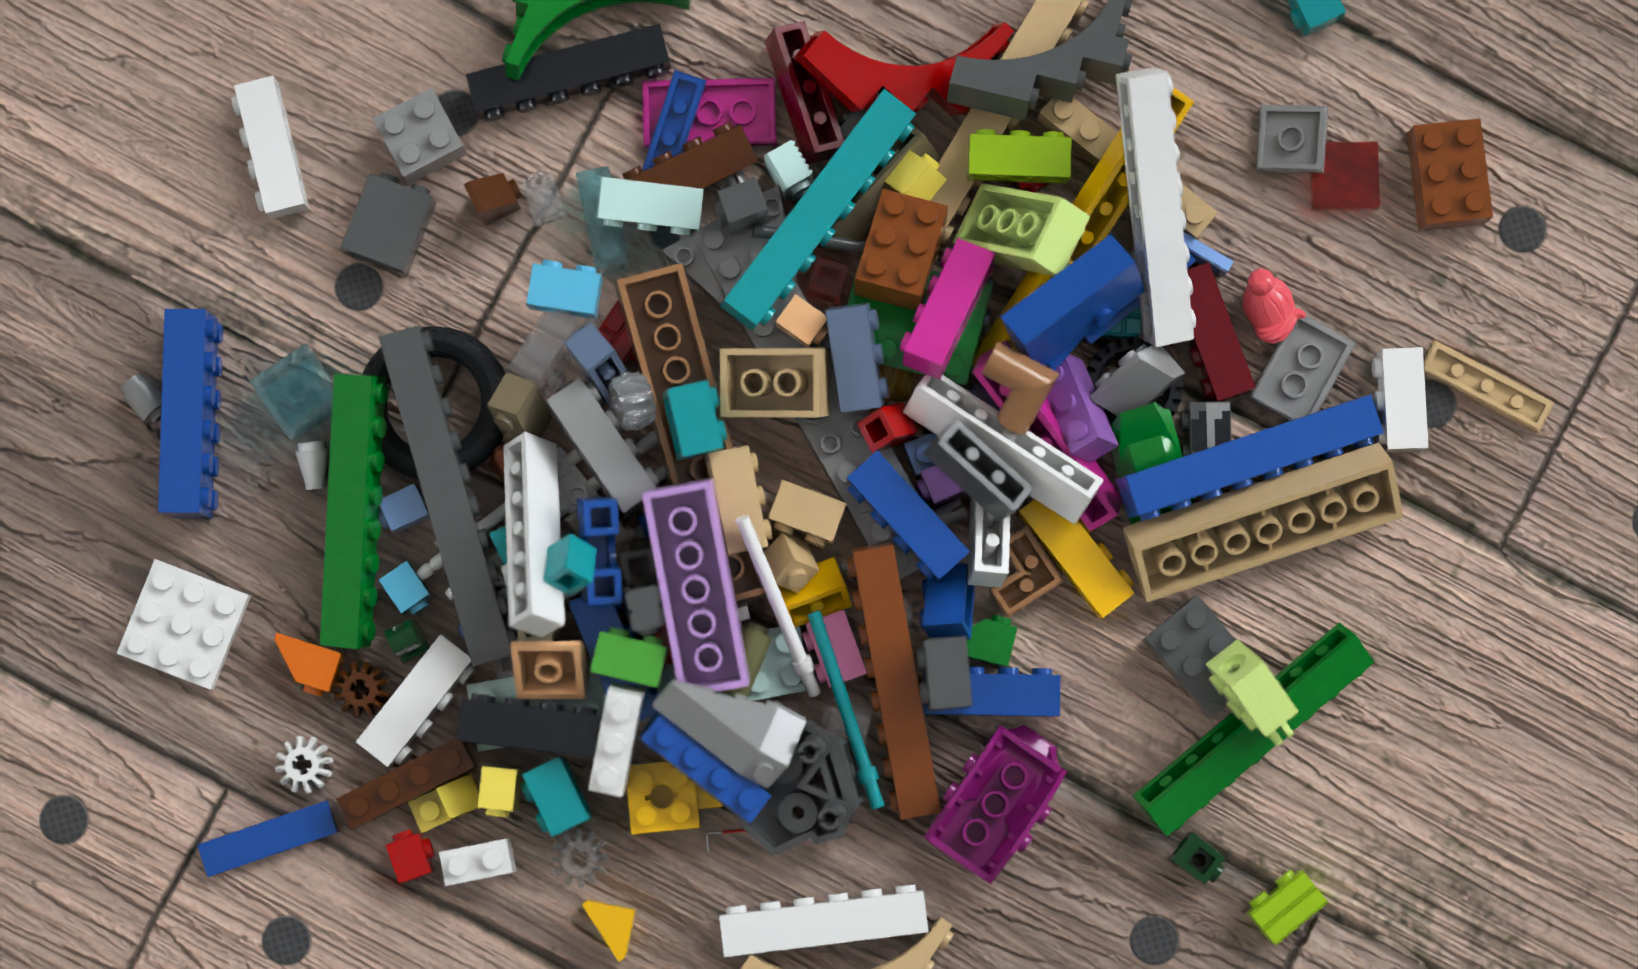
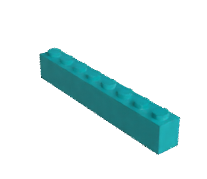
[720,89,916,330]

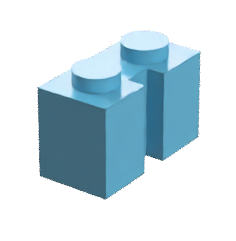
[526,260,603,319]

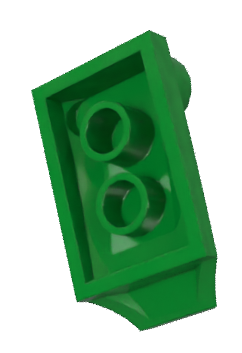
[1110,402,1195,524]

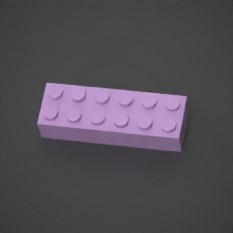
[642,478,750,692]

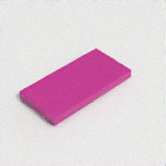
[642,78,777,148]

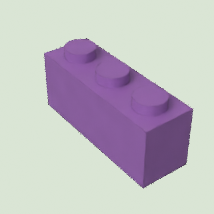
[1048,354,1119,462]

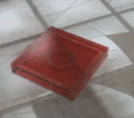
[1310,142,1380,211]

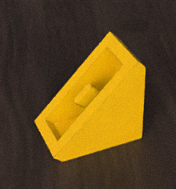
[582,899,637,962]

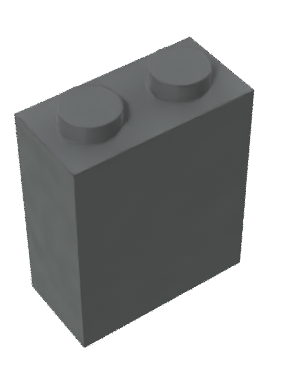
[340,172,436,276]

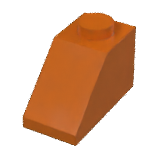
[274,633,346,697]

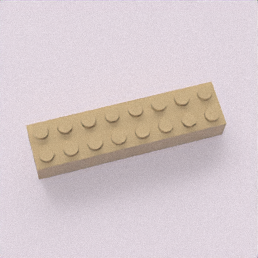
[1122,443,1404,602]

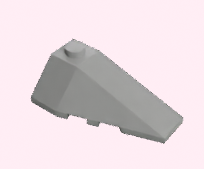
[653,680,806,789]

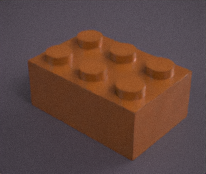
[1406,118,1493,231]
[854,189,948,311]

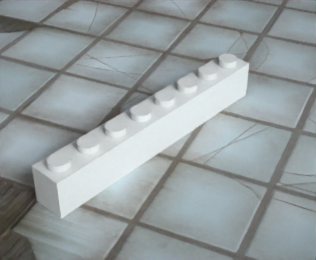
[1116,67,1196,347]

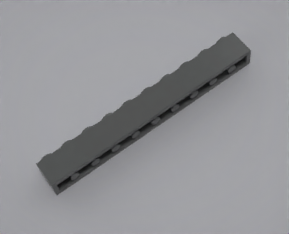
[378,326,517,667]

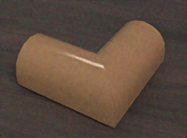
[981,342,1059,434]
[989,525,1064,618]

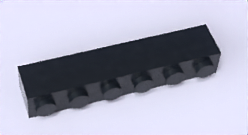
[466,24,671,121]

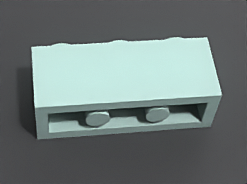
[596,177,704,235]

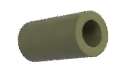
[721,622,773,698]

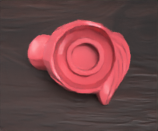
[1242,268,1306,344]

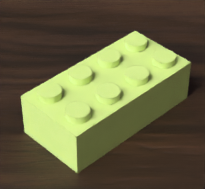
[952,183,1090,276]

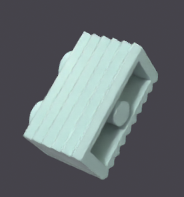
[765,140,812,202]

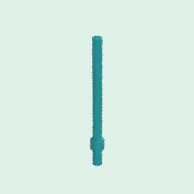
[808,611,885,810]

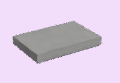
[1248,316,1356,421]

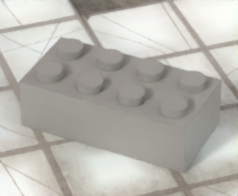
[546,378,660,521]

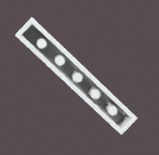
[903,375,1104,525]
[503,432,565,638]
[719,884,929,957]

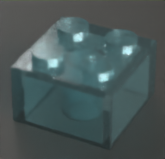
[250,343,334,441]

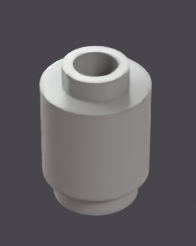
[121,373,162,423]

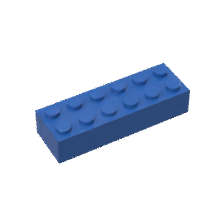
[158,309,223,519]

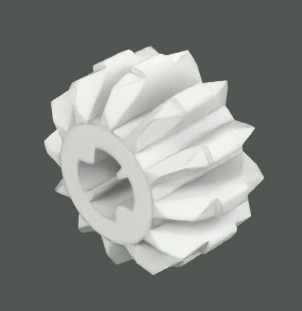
[275,736,334,793]

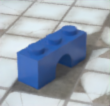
[577,496,622,605]

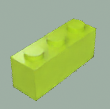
[967,129,1072,184]

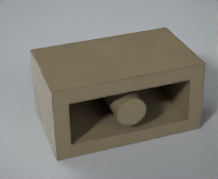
[487,373,552,443]

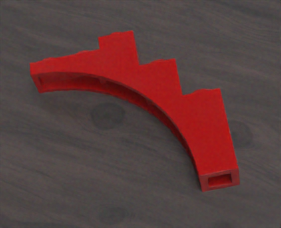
[794,22,1014,116]

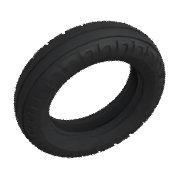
[362,326,506,479]

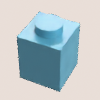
[379,561,433,616]

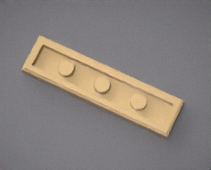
[1424,340,1554,433]

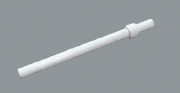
[736,515,821,697]

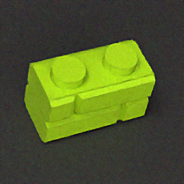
[1246,869,1328,946]

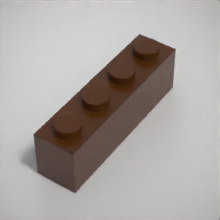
[622,122,758,189]
[336,738,478,830]

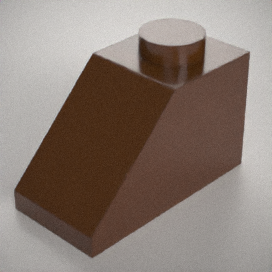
[464,173,523,226]

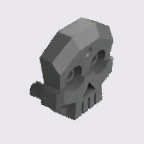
[739,719,866,856]

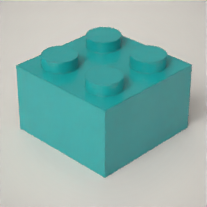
[662,380,727,461]
[520,756,594,837]

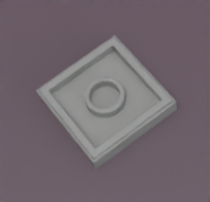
[1256,105,1328,174]

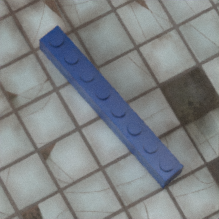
[1116,395,1384,521]

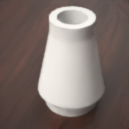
[295,440,329,490]

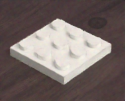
[117,559,251,690]

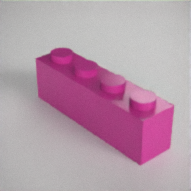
[900,238,995,380]

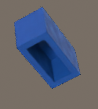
[919,563,975,640]

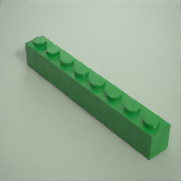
[320,373,388,649]
[1132,622,1375,836]

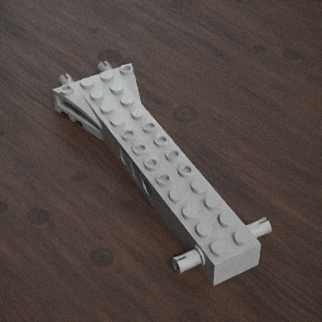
[661,170,968,583]

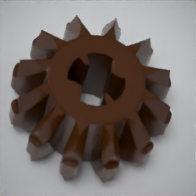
[333,661,391,719]

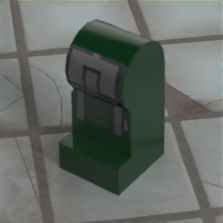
[384,618,430,664]

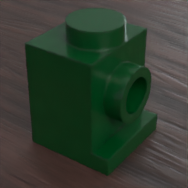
[1169,832,1226,885]

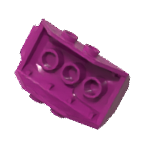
[923,725,1067,884]

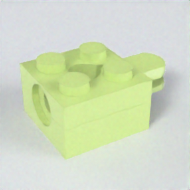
[1206,639,1299,747]

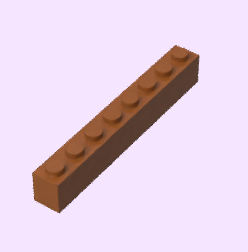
[846,541,941,820]

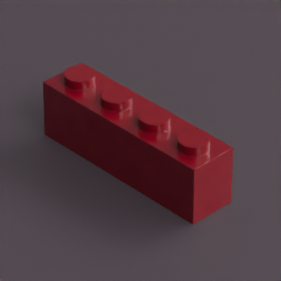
[764,21,844,164]
[1187,262,1256,402]

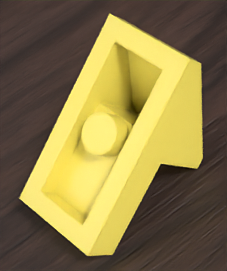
[408,774,479,833]

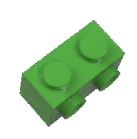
[590,627,669,689]

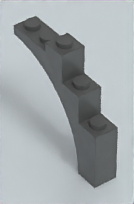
[947,0,1132,120]

